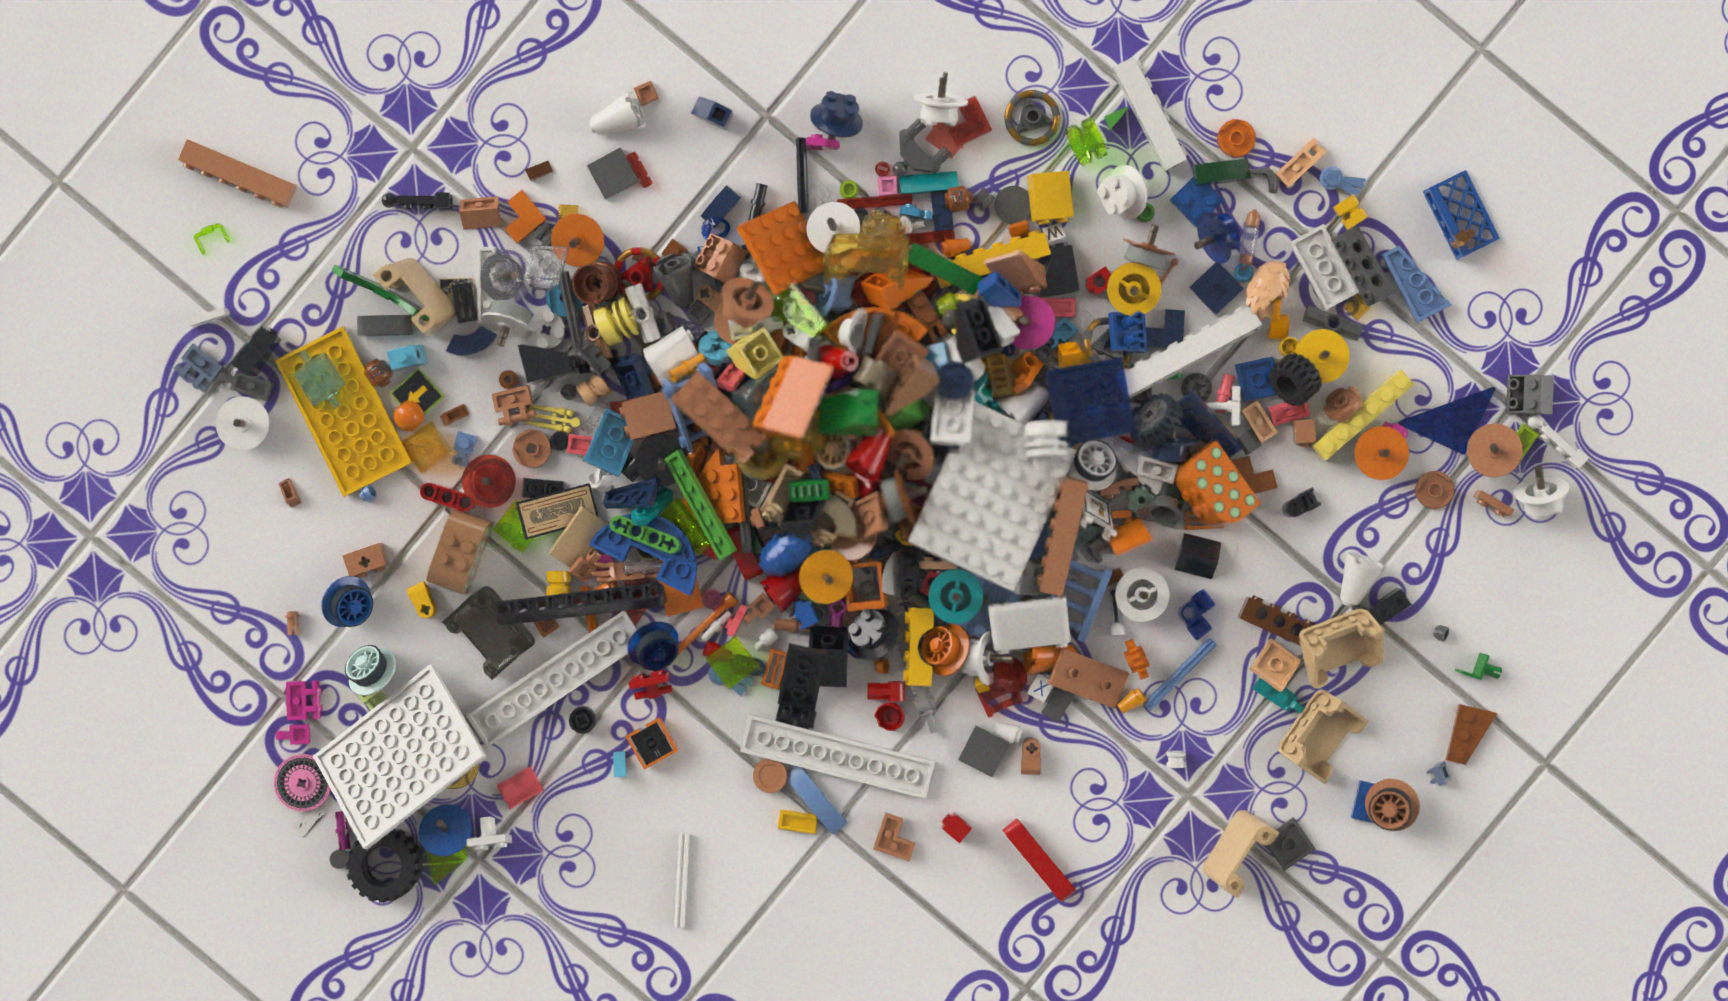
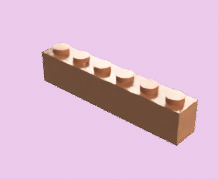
[178,139,297,208]
[1036,476,1088,596]

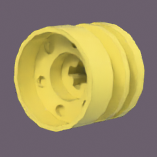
[594,297,641,347]

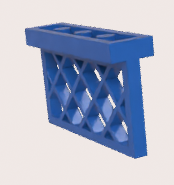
[1422,170,1500,260]

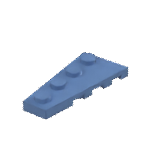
[1381,245,1452,323]

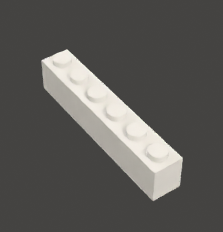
[1112,57,1188,172]

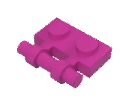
[286,680,322,720]

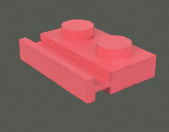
[496,766,544,809]

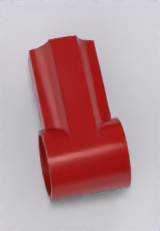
[867,681,905,702]

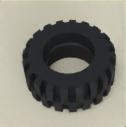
[346,828,423,903]

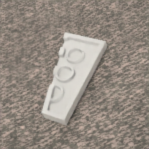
[1098,429,1163,495]

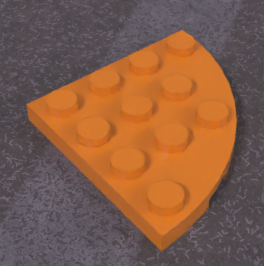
[822,307,929,366]

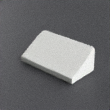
[1136,455,1178,484]

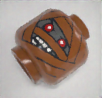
[944,186,973,212]
[364,358,393,388]

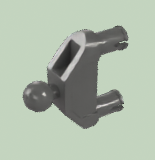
[892,118,952,177]

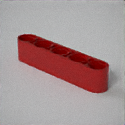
[1002,818,1076,903]

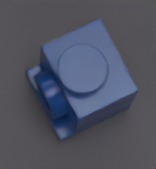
[794,599,820,630]

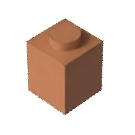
[1292,419,1316,447]

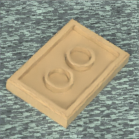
[548,506,609,567]

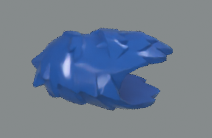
[758,531,813,577]

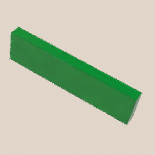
[905,243,982,295]

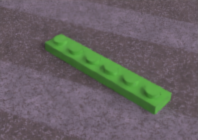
[664,449,737,561]

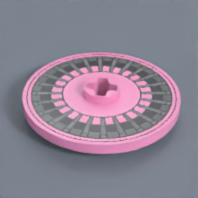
[274,754,331,812]

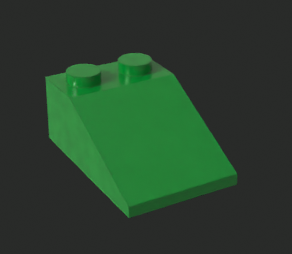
[818,390,880,436]

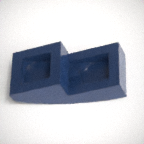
[700,185,742,229]

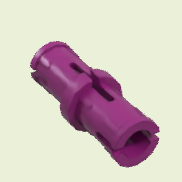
[335,811,351,850]

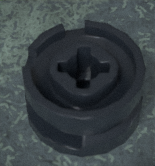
[569,706,596,734]

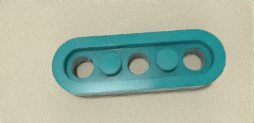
[631,487,673,526]

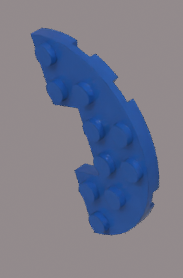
[589,514,697,596]

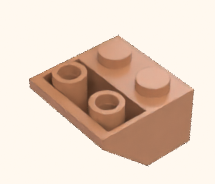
[693,233,748,283]

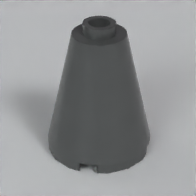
[653,253,694,308]

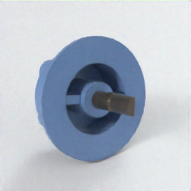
[801,265,854,318]

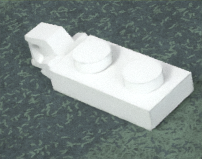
[728,315,783,340]

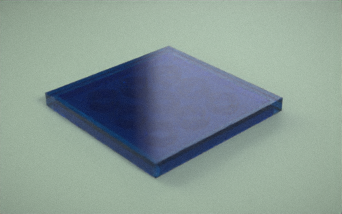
[1045,357,1136,445]

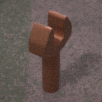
[701,439,719,470]

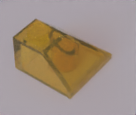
[402,421,454,474]

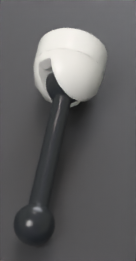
[1110,589,1126,636]

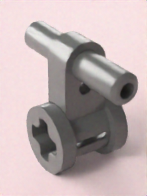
[1078,528,1110,563]

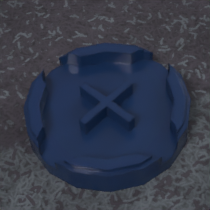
[936,361,974,401]

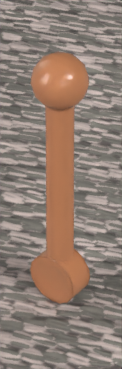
[1160,258,1179,285]

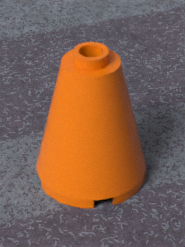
[1023,644,1078,675]

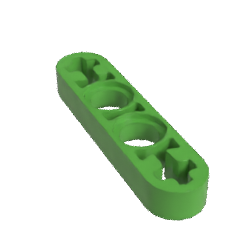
[610,515,681,554]

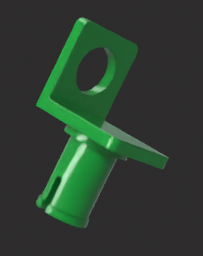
[1455,653,1502,680]

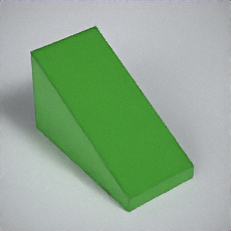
[1104,107,1128,130]

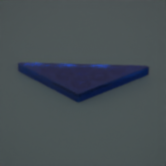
[1396,387,1496,455]

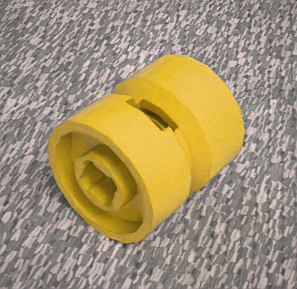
[1332,194,1368,230]
[546,571,571,596]

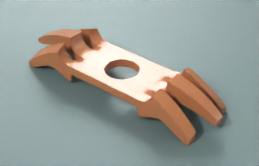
[591,559,661,584]

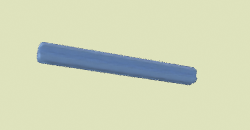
[1144,638,1216,711]

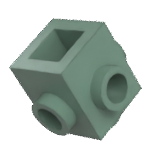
[1126,486,1154,513]

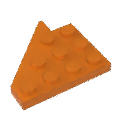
[677,449,746,527]

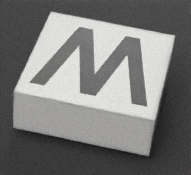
[1042,223,1067,246]

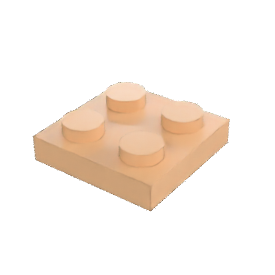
[1249,638,1301,692]

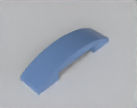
[787,766,848,834]

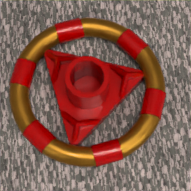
[614,247,667,301]

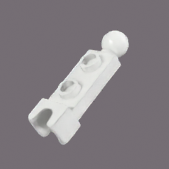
[1528,414,1589,469]

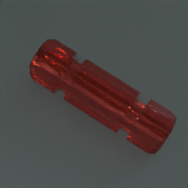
[626,152,653,188]

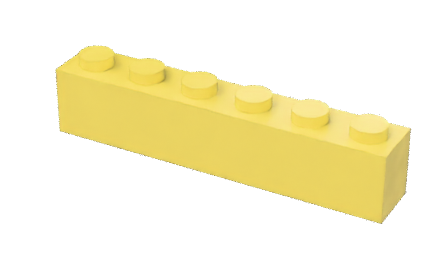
[1311,370,1414,460]

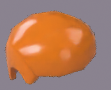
[394,401,425,432]

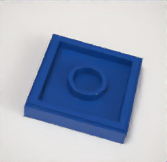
[1235,356,1277,402]

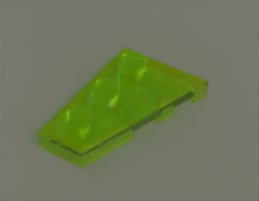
[772,282,830,338]
[660,497,711,555]

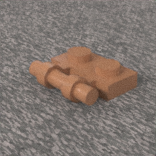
[492,385,537,426]

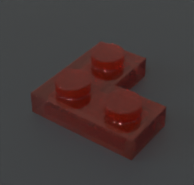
[949,96,992,148]

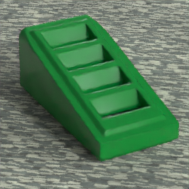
[788,479,831,502]

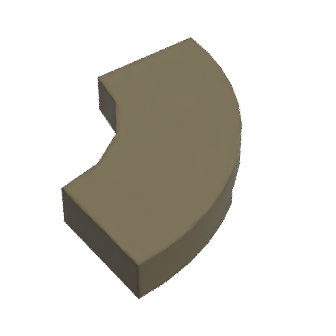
[822,495,857,539]

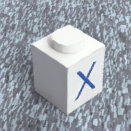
[1026,672,1053,702]

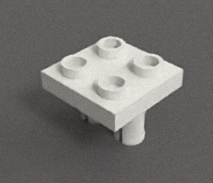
[467,817,512,851]

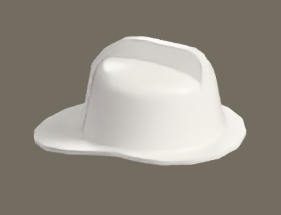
[839,308,867,354]

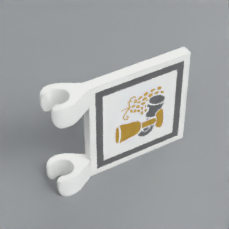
[1079,490,1117,542]

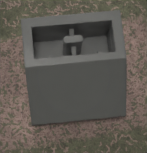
[1506,375,1554,415]

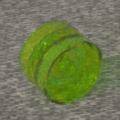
[1065,117,1108,167]

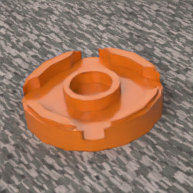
[1217,119,1256,158]

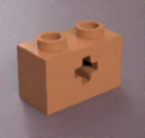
[342,543,389,578]

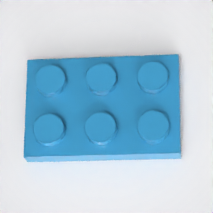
[583,408,634,477]

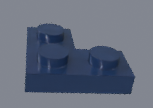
[931,189,971,232]

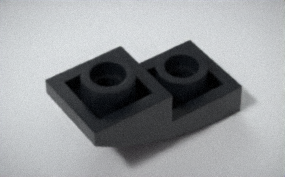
[522,478,564,498]

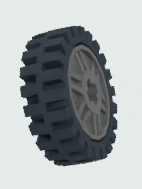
[1126,393,1183,448]

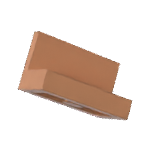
[459,196,502,230]

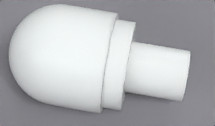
[754,629,778,651]

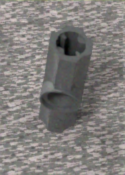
[1302,305,1363,341]

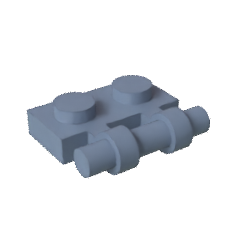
[174,343,224,393]

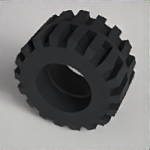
[1268,353,1322,406]

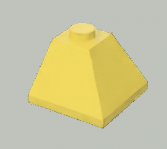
[726,326,783,380]

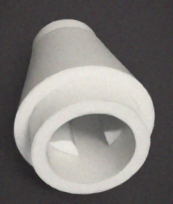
[994,722,1024,744]

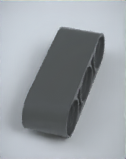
[357,315,413,336]

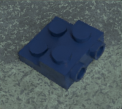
[612,352,654,400]

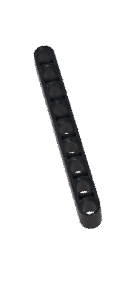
[494,583,667,625]

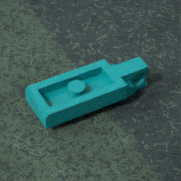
[1252,677,1305,714]

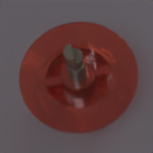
[462,454,516,508]

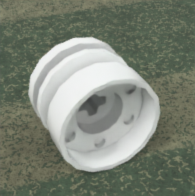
[1025,421,1068,460]

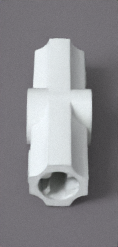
[625,283,661,343]

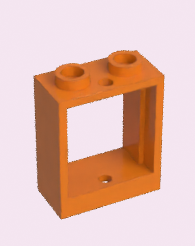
[846,558,889,611]

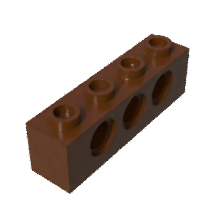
[1238,595,1316,646]

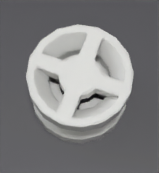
[1166,751,1186,768]

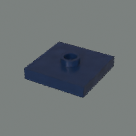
[1189,261,1244,315]

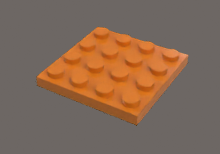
[737,201,828,296]

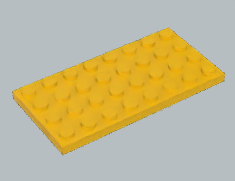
[275,326,413,497]

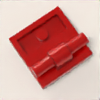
[628,669,673,700]

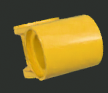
[406,581,437,618]

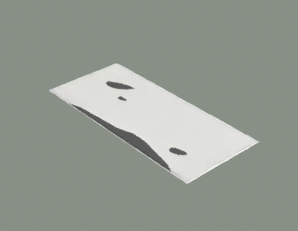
[292,806,327,837]

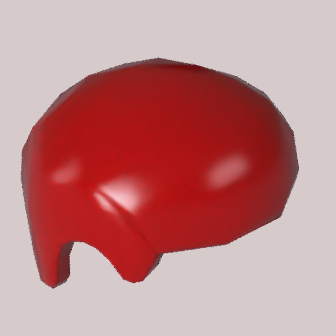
[874,702,905,731]

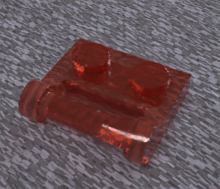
[974,671,1023,718]

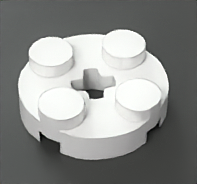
[528,311,566,349]

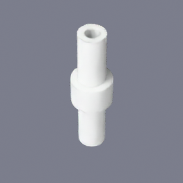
[701,610,733,642]

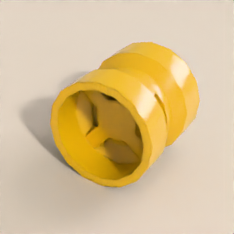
[1278,337,1299,357]

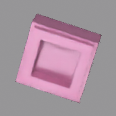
[878,176,898,197]

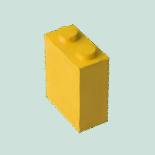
[1027,171,1074,225]

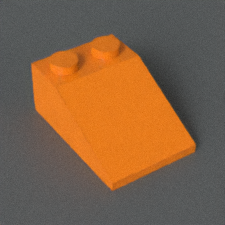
[1109,516,1153,556]

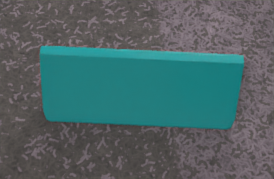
[900,171,958,195]

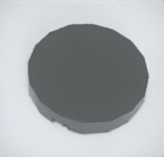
[994,186,1031,224]

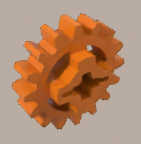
[1124,638,1150,680]

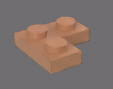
[873,812,915,861]

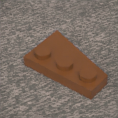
[1445,704,1498,765]

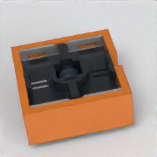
[625,717,679,770]

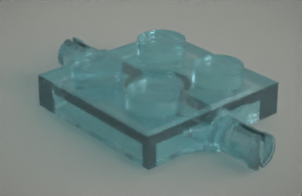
[292,350,346,409]

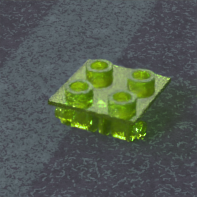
[492,499,534,553]

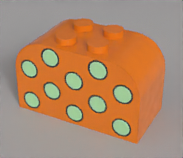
[1175,441,1261,527]

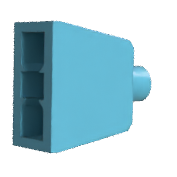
[387,345,428,372]

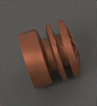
[572,261,622,305]

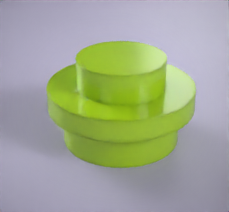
[840,180,859,200]

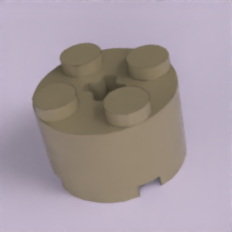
[852,356,899,399]

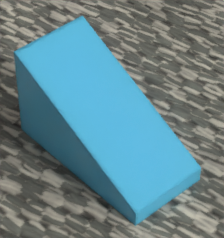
[613,751,627,777]

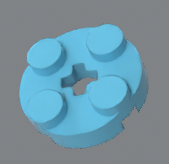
[698,331,732,366]

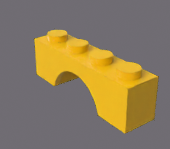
[903,608,934,686]

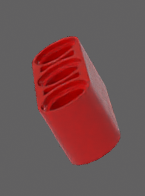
[420,483,477,511]
[726,523,763,582]

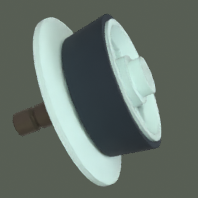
[345,645,396,696]

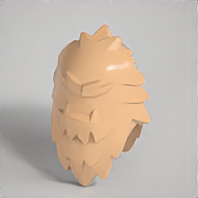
[1246,260,1290,321]

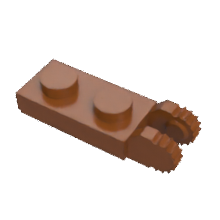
[905,290,948,344]

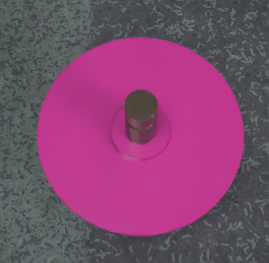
[1012,296,1055,350]

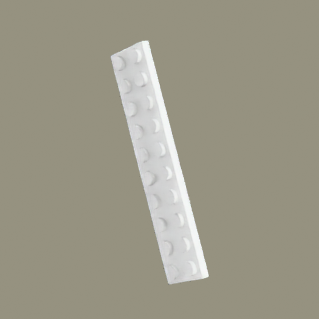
[466,611,643,747]
[740,714,935,799]

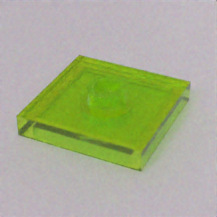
[705,635,759,690]

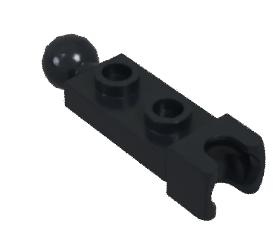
[381,192,453,209]

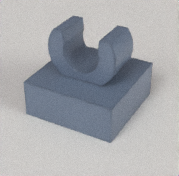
[1426,761,1451,786]

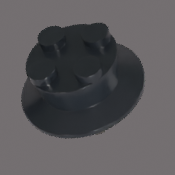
[848,609,900,660]

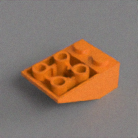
[861,270,934,310]

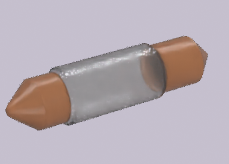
[1239,209,1261,270]

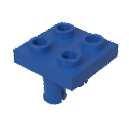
[1108,311,1148,353]

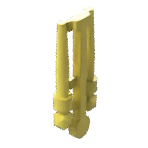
[527,405,581,433]

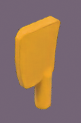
[1267,299,1289,339]

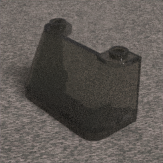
[443,586,535,680]

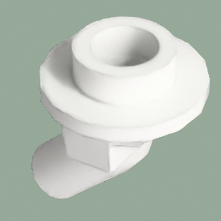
[897,215,925,235]

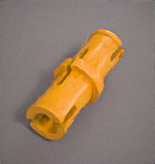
[668,353,707,382]

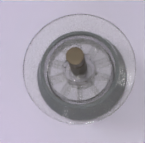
[480,249,532,303]

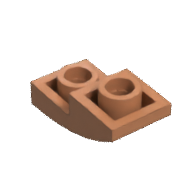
[1099,478,1139,499]

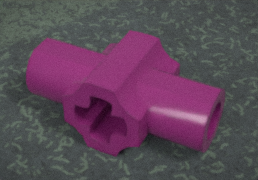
[829,595,847,628]

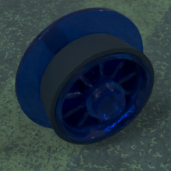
[627,621,679,671]

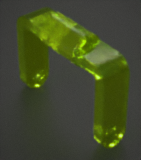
[194,223,230,255]

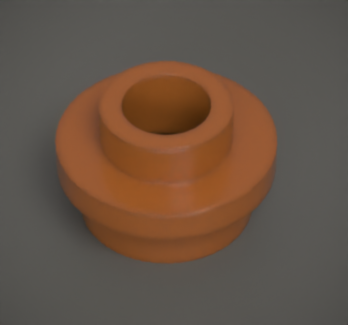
[499,370,518,389]

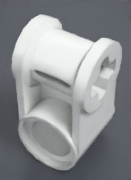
[783,322,822,353]

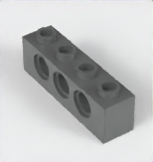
[1331,225,1395,307]

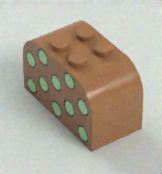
[427,509,494,595]

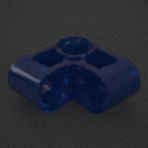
[1178,589,1216,641]

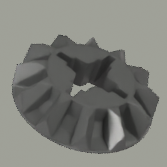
[1181,373,1212,401]

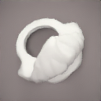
[588,468,614,492]

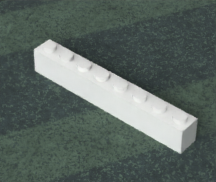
[1114,306,1262,401]

